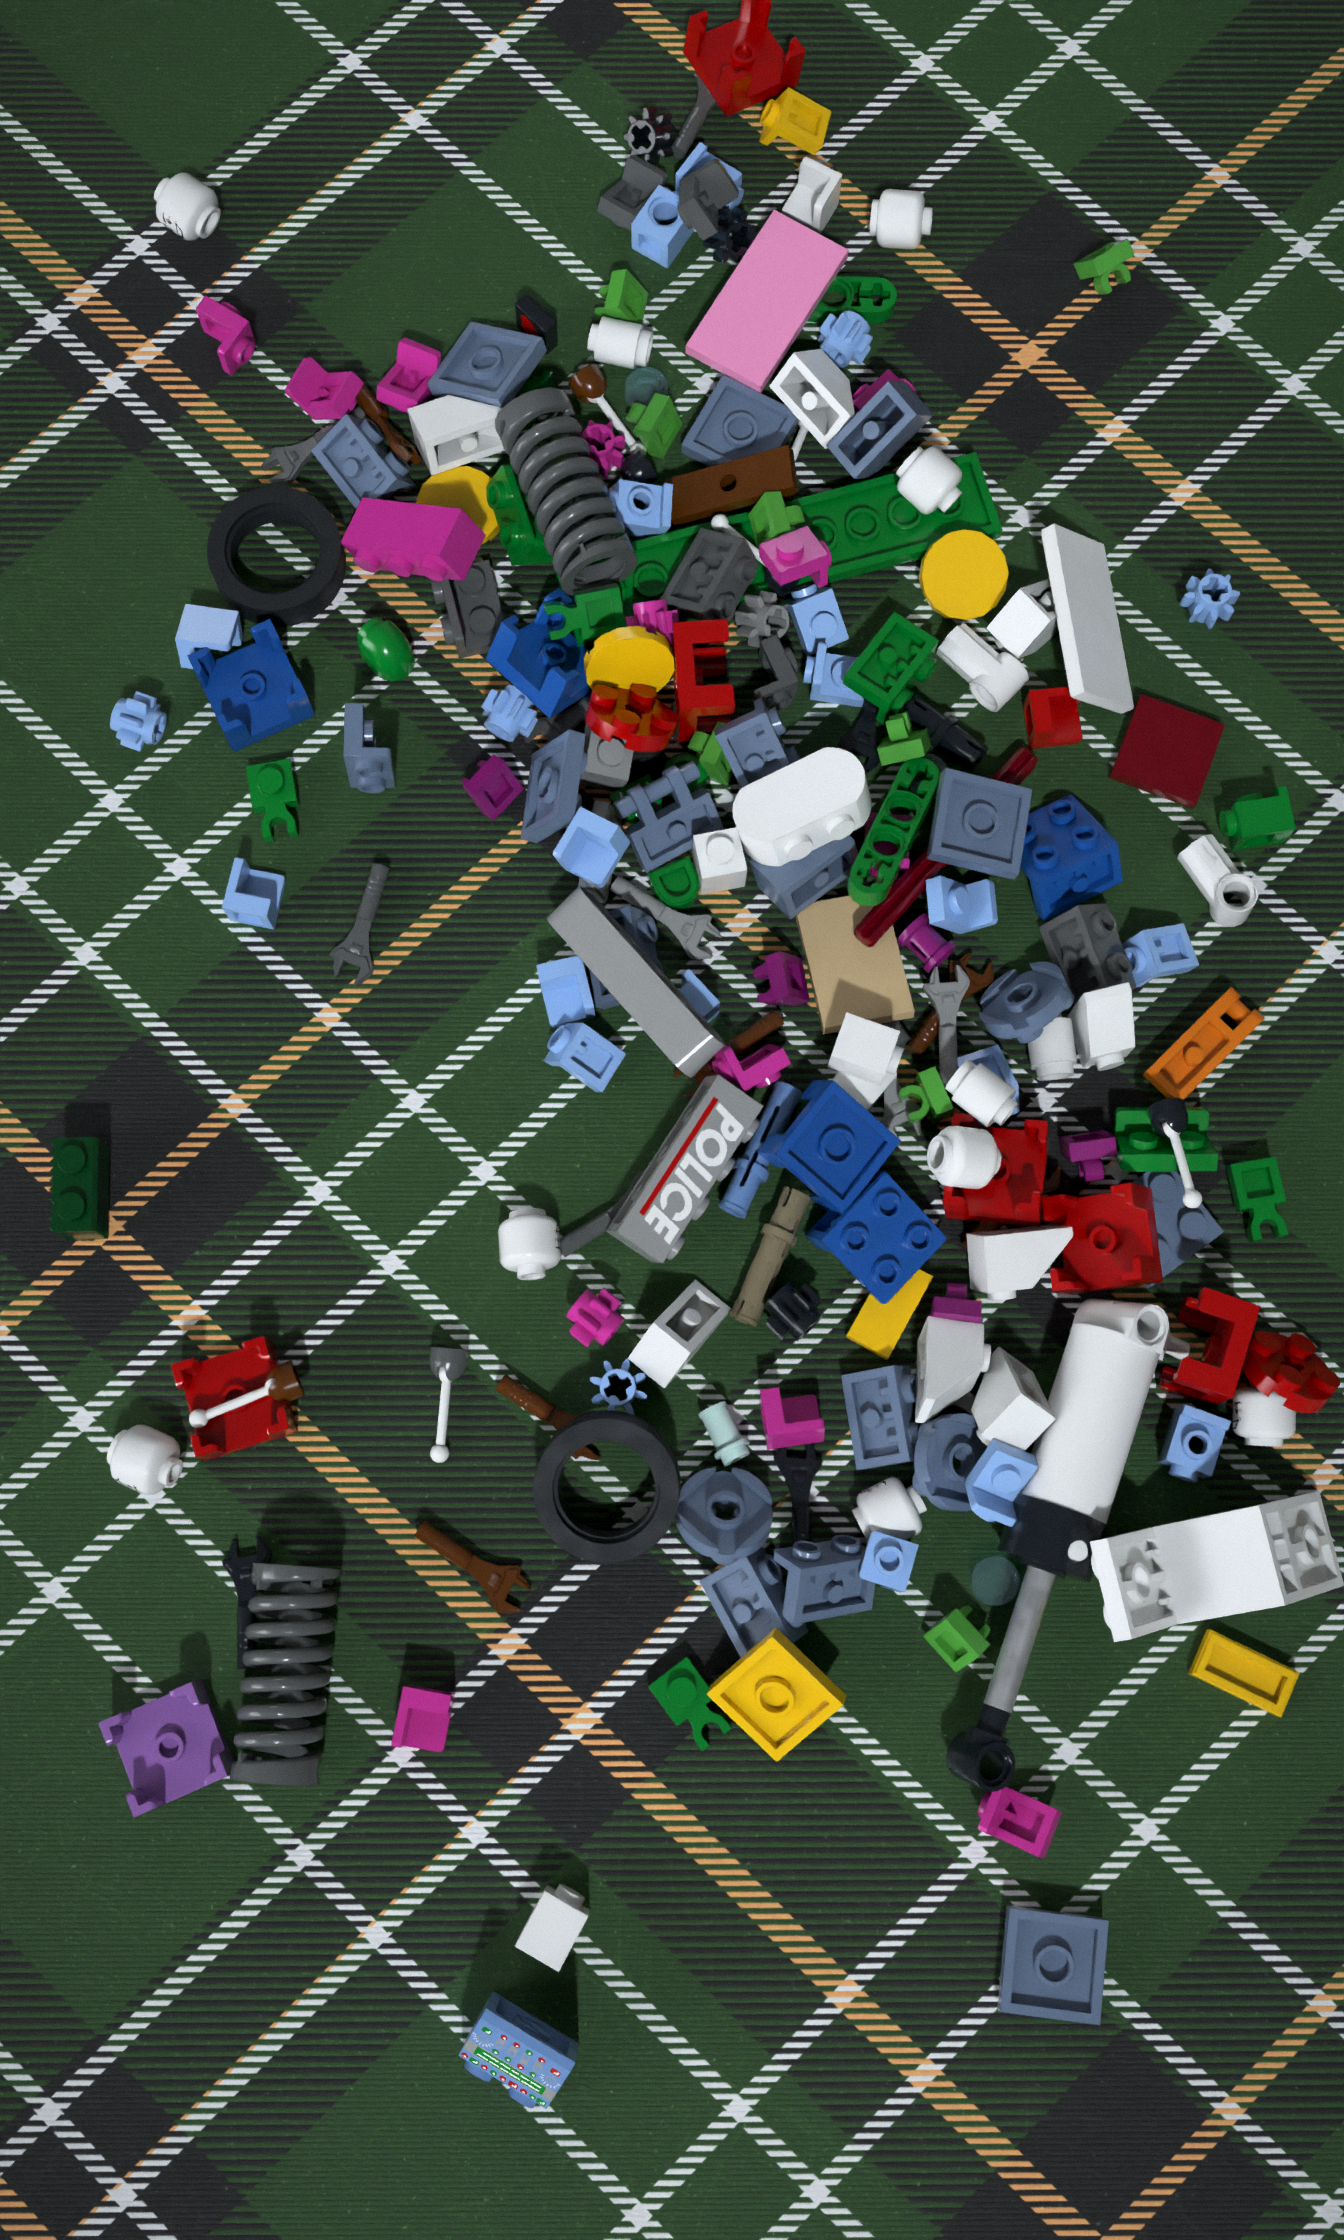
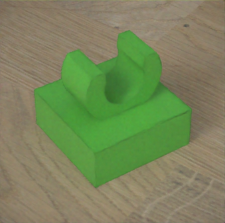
[1073,239,1134,295]
[594,269,648,324]
[625,393,683,459]
[748,491,805,549]
[877,711,931,766]
[688,721,733,785]
[897,1066,954,1124]
[923,1605,990,1672]

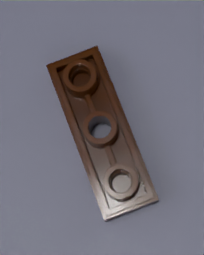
[665,445,799,526]

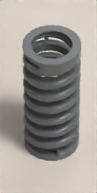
[495,388,637,596]
[230,1563,341,1786]

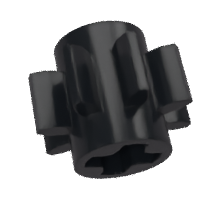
[623,107,680,165]
[703,208,758,264]
[764,1283,823,1341]

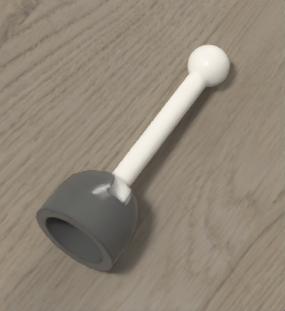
[429,1347,469,1463]

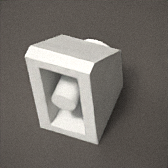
[769,349,855,449]
[407,395,504,475]
[987,579,1059,659]
[1067,982,1136,1071]
[966,1224,1073,1300]
[628,1279,731,1388]
[915,1316,991,1424]
[971,1347,1056,1451]

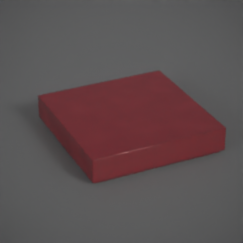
[1109,694,1225,809]

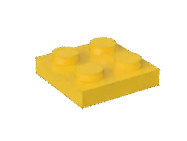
[706,1627,847,1762]

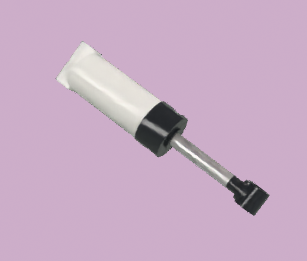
[946,1298,1190,1792]

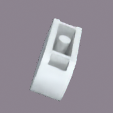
[732,747,872,867]

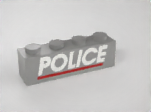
[606,1074,763,1263]

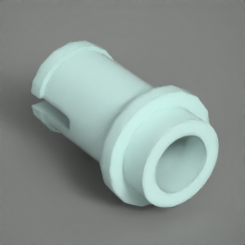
[698,1401,750,1466]

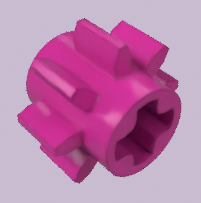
[581,420,625,479]
[625,599,680,645]
[566,1288,625,1347]

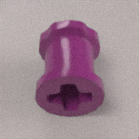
[897,913,957,974]

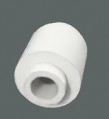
[587,316,653,369]
[1028,1013,1077,1081]
[945,1059,1018,1127]

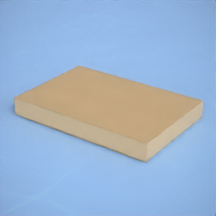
[795,896,915,1035]

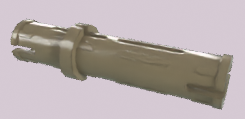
[729,1187,811,1328]

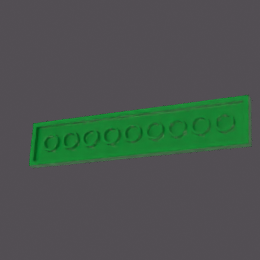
[554,452,1003,648]

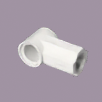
[936,623,1029,712]
[1177,834,1258,927]

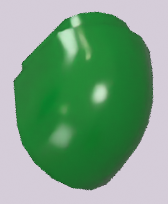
[357,616,415,682]

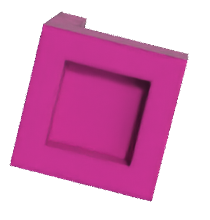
[760,1387,825,1450]
[391,1684,456,1752]

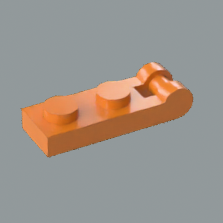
[1143,986,1265,1100]

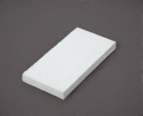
[1041,523,1134,714]

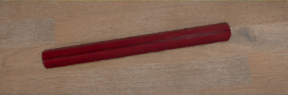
[854,747,1038,947]

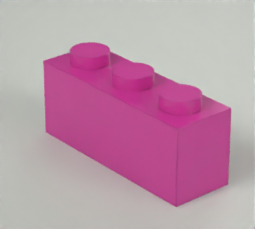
[341,498,485,582]

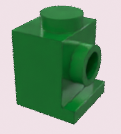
[1219,786,1296,851]

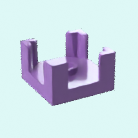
[98,1680,234,1818]

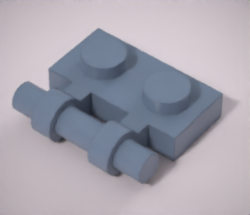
[612,761,724,873]

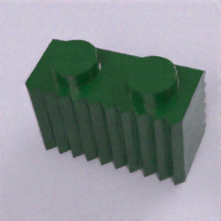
[48,1137,109,1241]

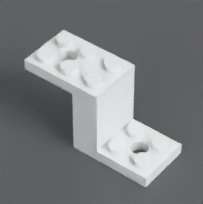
[1090,1491,1344,1642]

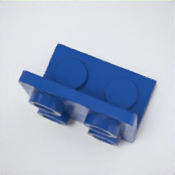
[1020,794,1123,922]
[804,1171,946,1304]

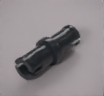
[902,694,989,771]

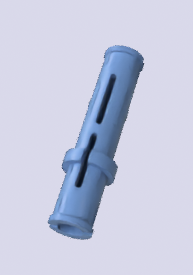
[718,1081,802,1219]

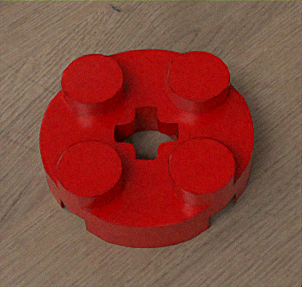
[585,684,679,752]
[1242,1331,1340,1414]

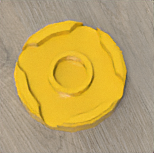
[416,466,500,549]
[918,529,1009,621]
[584,626,674,692]

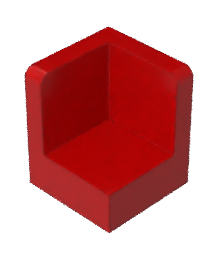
[1022,686,1083,749]

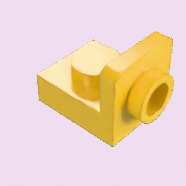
[760,87,831,155]

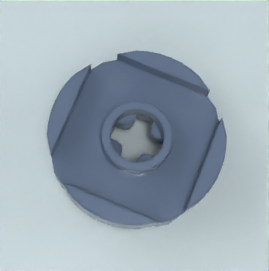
[979,962,1074,1043]
[912,1413,987,1511]
[675,1467,773,1565]

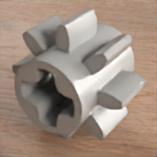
[735,591,790,648]

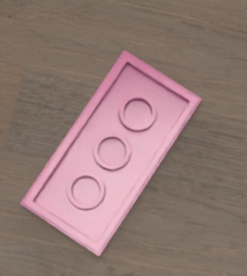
[686,210,849,393]

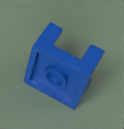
[486,588,592,718]
[187,619,315,752]
[757,1080,901,1214]

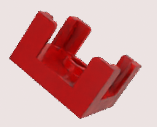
[683,0,806,117]
[672,619,735,742]
[943,1113,1049,1227]
[1042,1183,1163,1295]
[1156,1287,1260,1406]
[170,1336,298,1461]

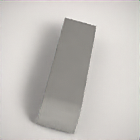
[547,885,725,1078]

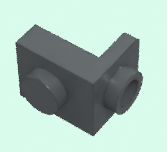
[597,154,667,231]
[677,159,739,241]
[752,634,799,711]

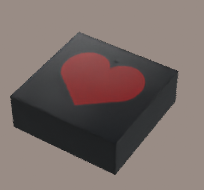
[515,294,558,355]

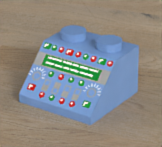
[458,1991,579,2109]

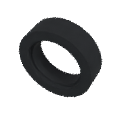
[207,486,346,627]
[533,1410,680,1563]

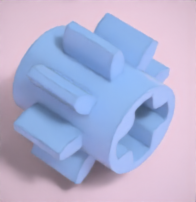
[817,311,873,368]
[1180,569,1240,629]
[481,685,538,742]
[110,691,167,752]
[590,1359,648,1415]

